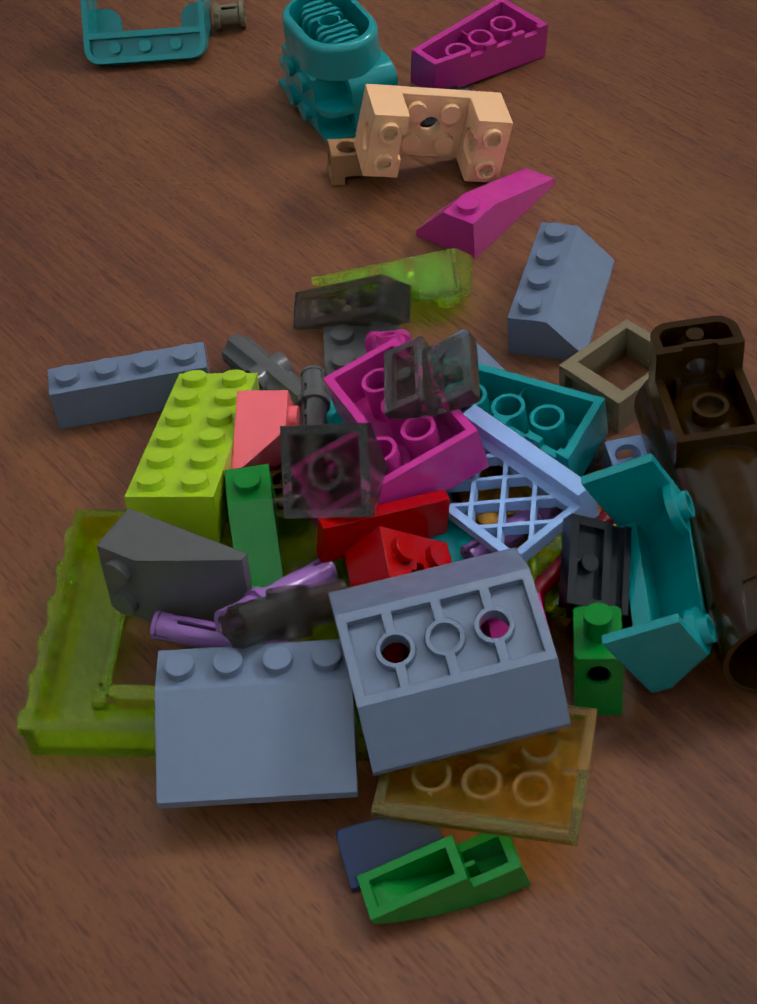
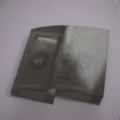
[384,329,481,419]

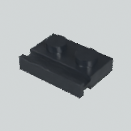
[558,513,632,618]

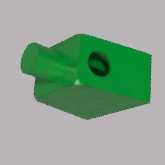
[573,602,624,715]

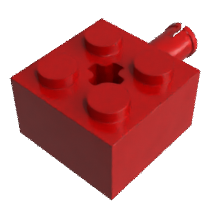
[344,526,451,657]

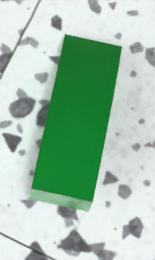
[357,824,531,925]

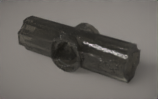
[221,578,348,649]

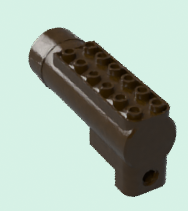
[634,316,757,693]

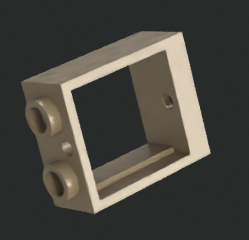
[559,319,651,433]

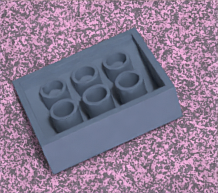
[155,639,359,809]

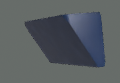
[335,803,443,893]

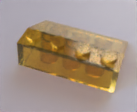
[371,705,598,846]

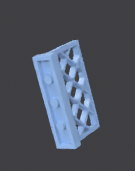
[446,404,599,562]

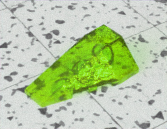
[311,248,473,308]

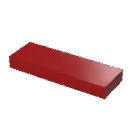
[316,489,450,563]

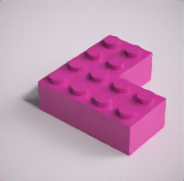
[283,337,489,528]

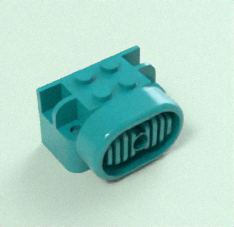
[278,0,398,143]

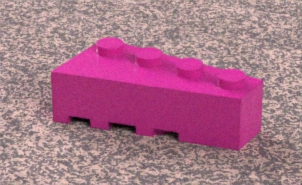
[411,0,549,89]

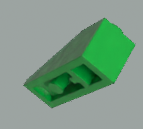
[225,464,284,588]

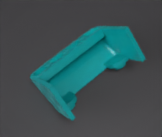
[80,0,212,66]
[581,453,717,693]

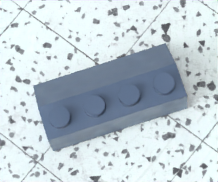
[507,222,614,360]
[48,342,210,430]

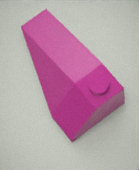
[416,168,555,259]

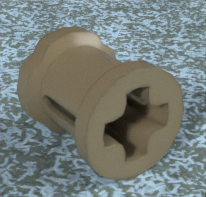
[213,0,247,30]

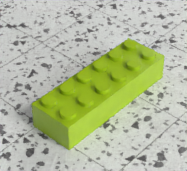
[124,369,260,543]

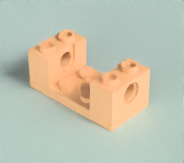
[354,84,513,183]

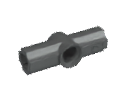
[221,333,301,406]

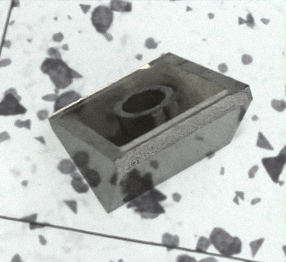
[280,423,387,518]

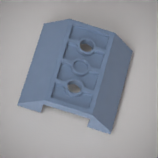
[328,547,571,776]

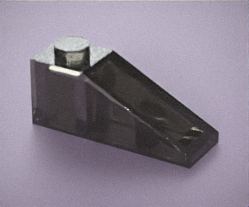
[293,274,411,330]

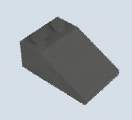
[96,508,252,622]

